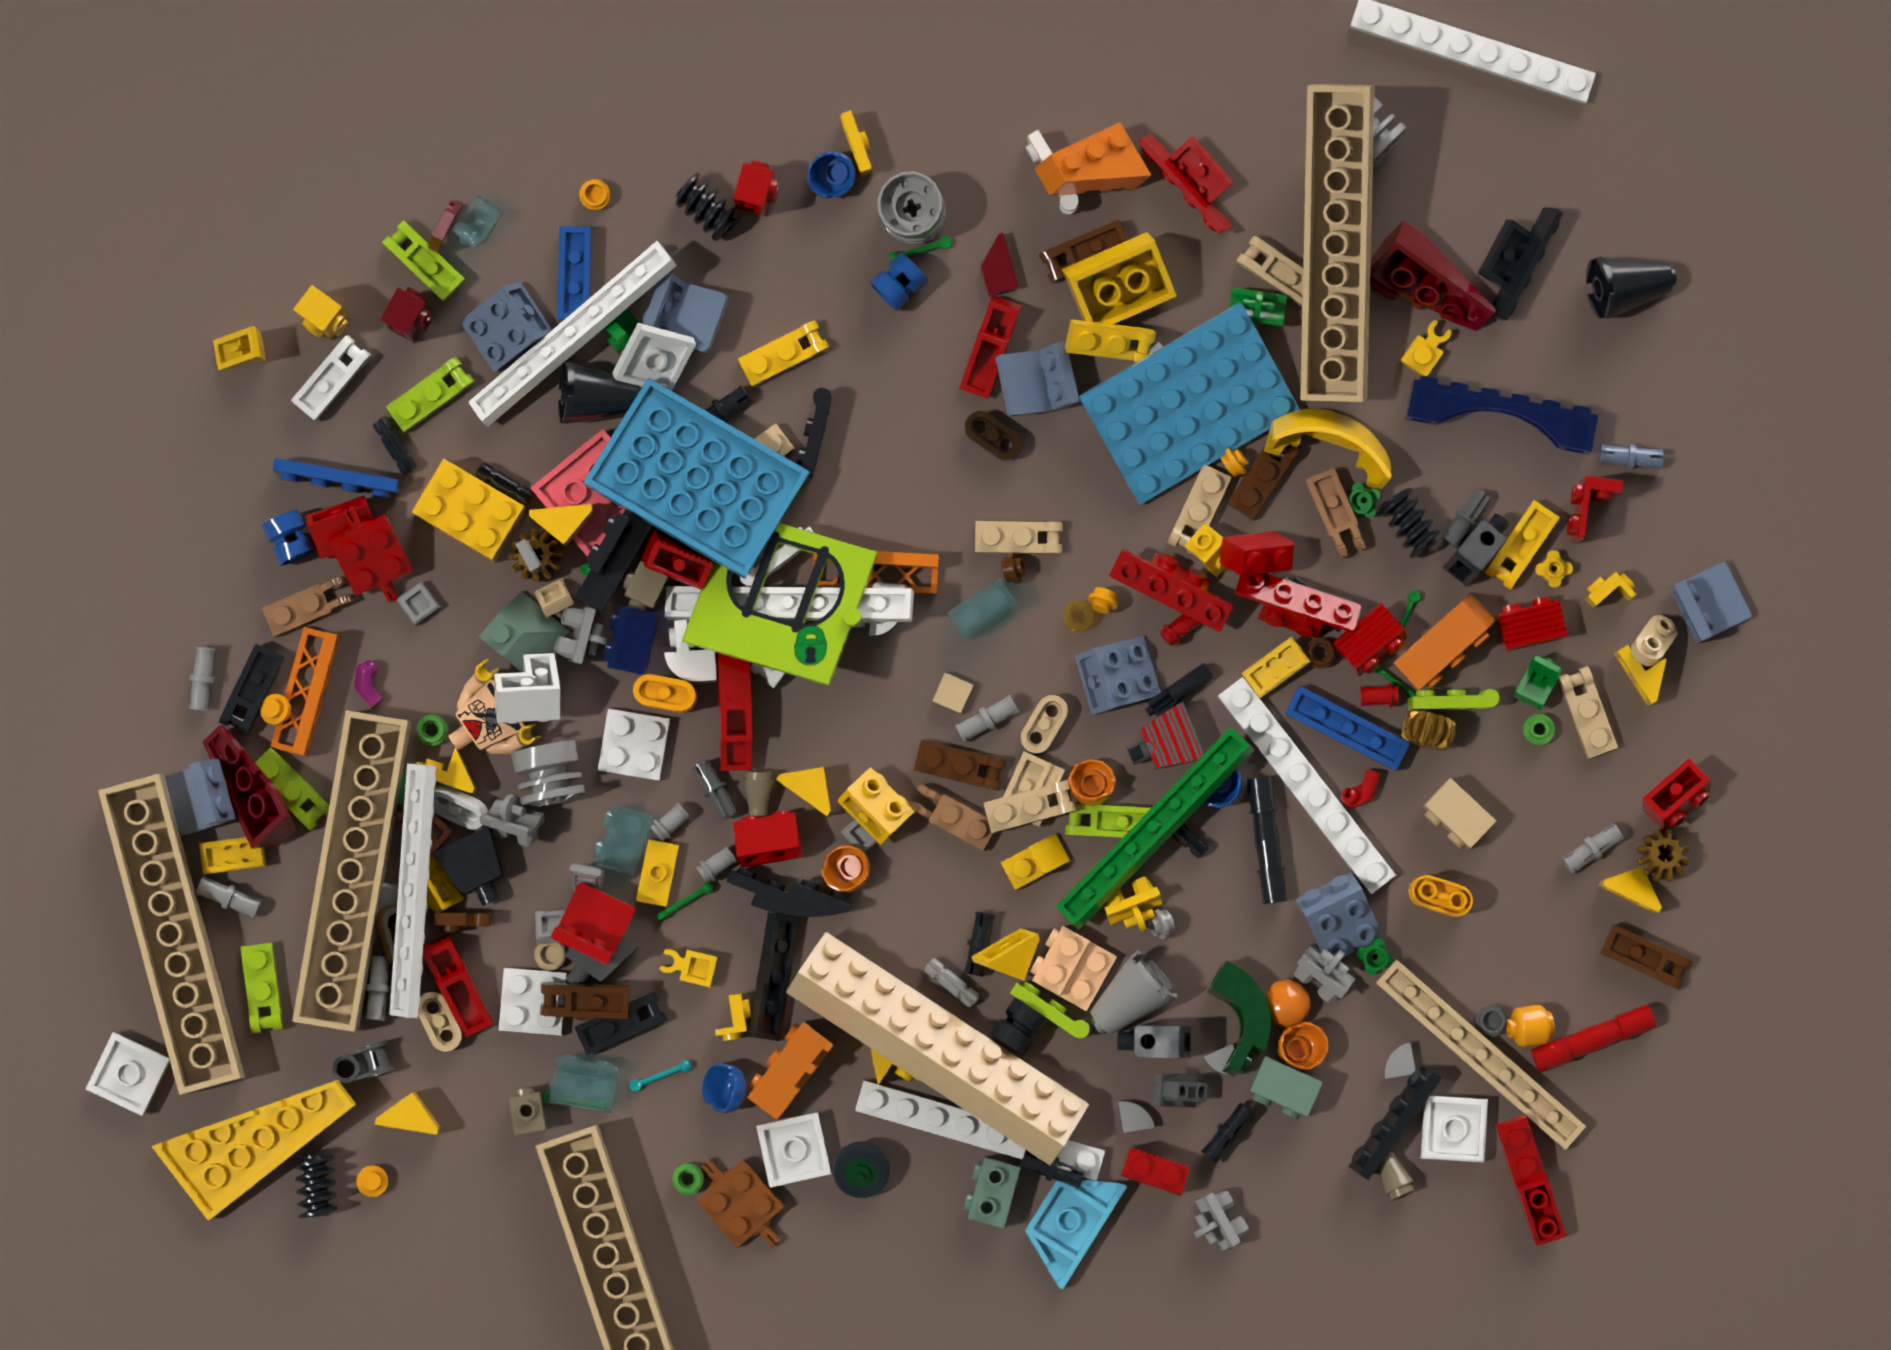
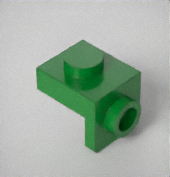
[604,308,639,354]
[1513,655,1562,710]

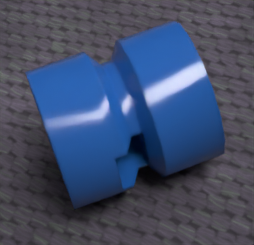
[870,252,929,311]
[262,509,317,566]

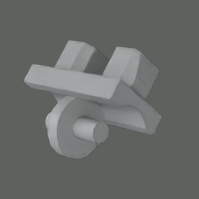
[553,607,608,664]
[480,794,545,847]
[1294,943,1355,1003]
[1193,1190,1249,1251]

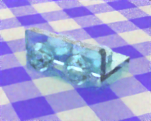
[594,805,652,876]
[549,1055,618,1113]

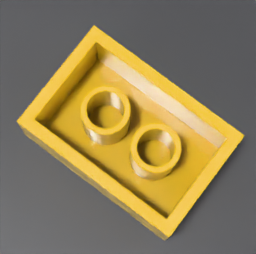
[1062,232,1177,324]
[412,458,527,563]

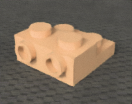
[1030,926,1117,1011]

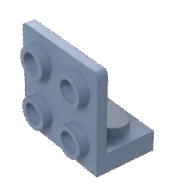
[461,282,552,372]
[996,341,1079,417]
[1669,562,1752,644]
[1074,636,1161,716]

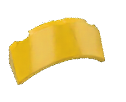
[1264,409,1392,490]

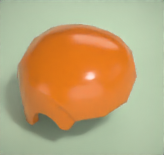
[1068,759,1116,807]
[821,845,871,892]
[1265,979,1311,1030]
[1278,1022,1329,1071]

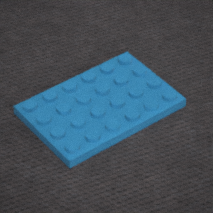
[1078,302,1300,505]
[583,378,810,579]

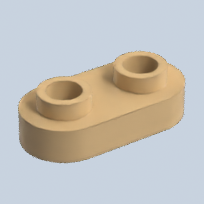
[1631,615,1677,666]
[1020,695,1068,754]
[418,992,463,1052]

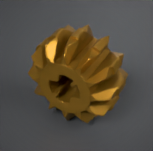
[508,529,562,583]
[1401,709,1456,751]
[1636,829,1690,882]

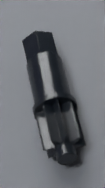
[1145,663,1213,717]

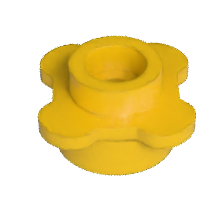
[1535,550,1573,588]

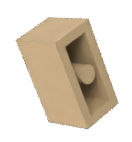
[1422,778,1496,849]

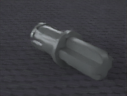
[1441,489,1490,549]
[692,759,736,821]

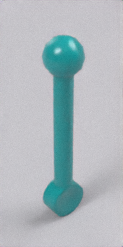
[630,1060,692,1091]

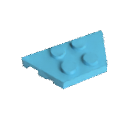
[1025,1179,1127,1289]

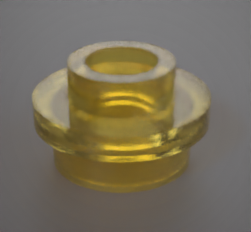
[1063,600,1094,632]

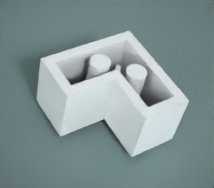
[494,653,560,724]

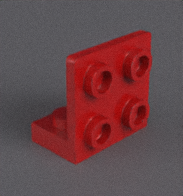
[1566,476,1623,544]
[550,882,636,965]

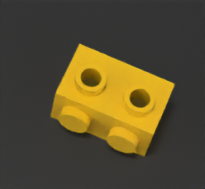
[293,285,349,340]
[837,767,915,845]

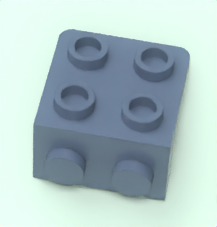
[642,273,729,353]
[165,759,236,835]
[1295,872,1382,957]

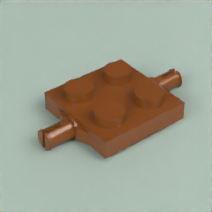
[696,1158,785,1248]

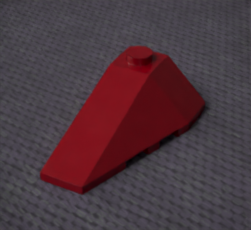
[1370,220,1496,331]
[202,725,297,849]

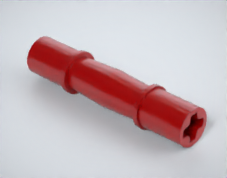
[1530,1004,1657,1073]

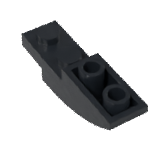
[726,867,852,917]

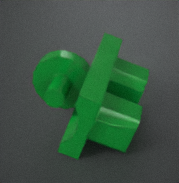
[1228,287,1287,327]

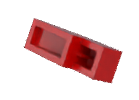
[959,295,1022,399]
[423,933,493,1038]

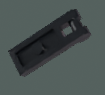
[796,388,832,478]
[219,643,285,736]
[574,991,668,1056]

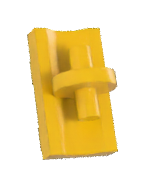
[1104,876,1163,932]

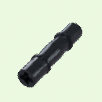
[1246,777,1288,904]

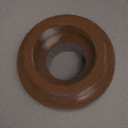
[1001,553,1026,584]
[1305,637,1336,669]

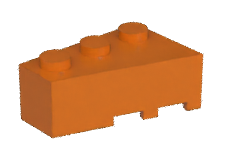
[1034,122,1151,196]
[1394,593,1496,690]
[747,1022,835,1120]

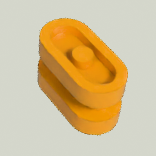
[633,674,697,713]
[1408,875,1473,917]

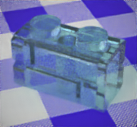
[947,578,1017,641]

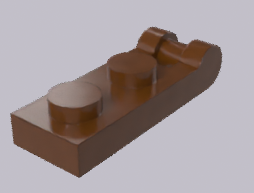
[1039,220,1128,283]
[1227,445,1301,521]
[914,740,1006,791]
[1600,925,1693,990]
[540,981,629,1019]

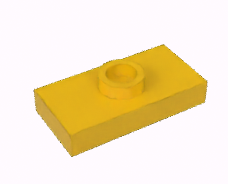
[840,110,872,177]
[1242,636,1311,699]
[199,837,267,875]
[636,839,679,907]

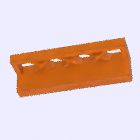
[813,551,939,595]
[270,627,341,757]

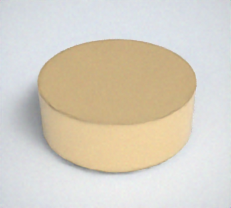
[534,943,566,971]

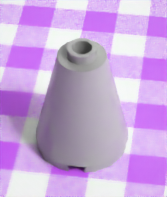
[1090,950,1178,1035]

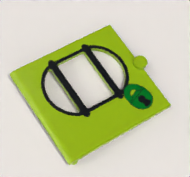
[681,523,878,686]

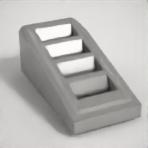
[570,863,606,892]

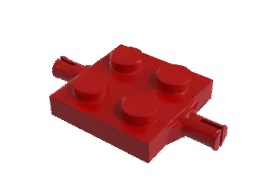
[329,506,412,603]

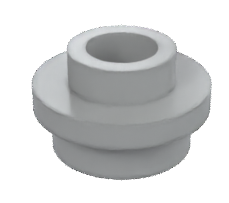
[1148,909,1175,940]

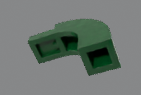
[1207,960,1271,1077]

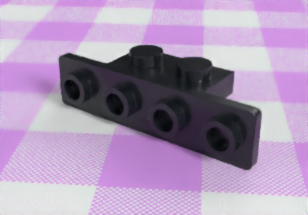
[1478,207,1563,321]
[576,509,653,612]

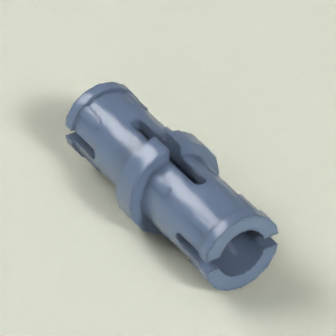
[1598,444,1664,469]

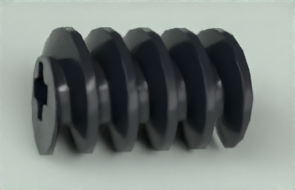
[675,172,743,241]
[1378,488,1440,559]
[293,1152,338,1218]

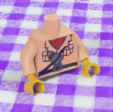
[448,659,542,754]

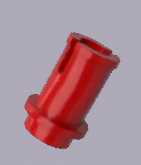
[1160,614,1201,647]
[1360,683,1399,708]

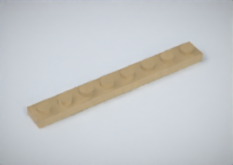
[1375,960,1586,1150]

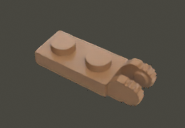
[1304,467,1366,559]
[262,576,353,637]
[909,784,993,851]

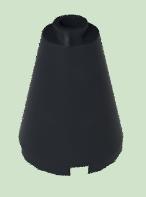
[1586,257,1677,319]
[558,362,642,424]

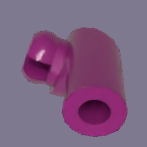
[354,660,383,709]

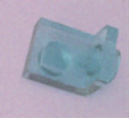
[451,194,504,247]

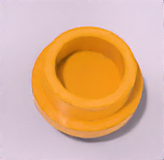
[579,179,611,211]
[1221,447,1249,477]
[1087,587,1119,614]
[261,694,291,725]
[356,1165,388,1197]

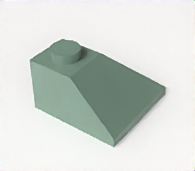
[479,591,570,672]

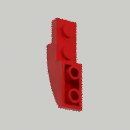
[717,652,753,771]
[1495,1114,1566,1246]

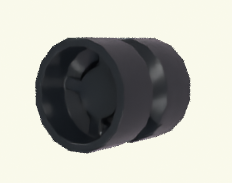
[990,997,1048,1056]

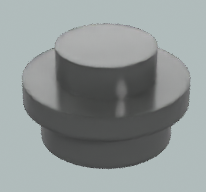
[1476,1005,1507,1037]

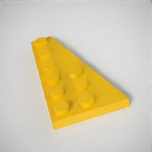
[151,1080,357,1221]

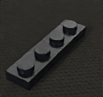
[748,912,800,1041]
[1348,1065,1442,1180]

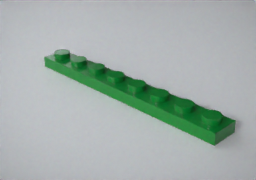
[1056,727,1254,930]

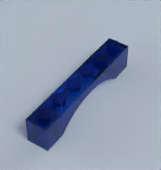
[1405,376,1599,455]

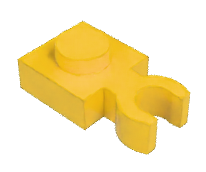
[1400,320,1452,379]
[660,949,718,988]

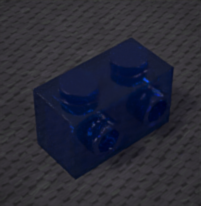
[603,606,659,676]

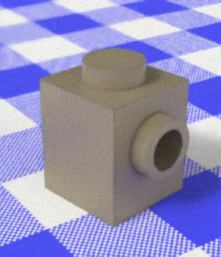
[622,561,670,612]
[508,1087,548,1135]

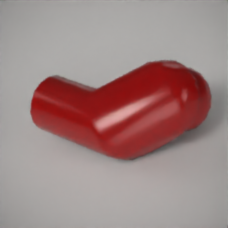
[1341,769,1381,808]

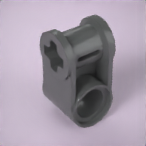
[331,1040,395,1083]

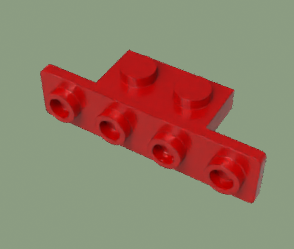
[1138,134,1234,234]
[1109,549,1233,632]
[1235,573,1361,638]

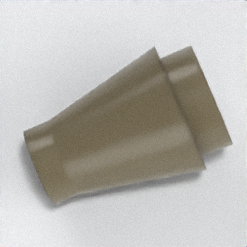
[743,770,774,816]
[1379,1152,1415,1201]

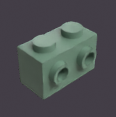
[1248,1056,1323,1119]
[963,1157,1020,1229]

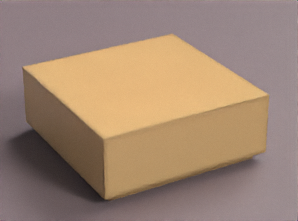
[534,578,574,618]
[932,673,973,714]

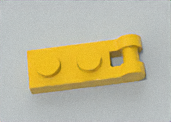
[1064,319,1156,362]
[738,320,830,387]
[1484,500,1560,590]

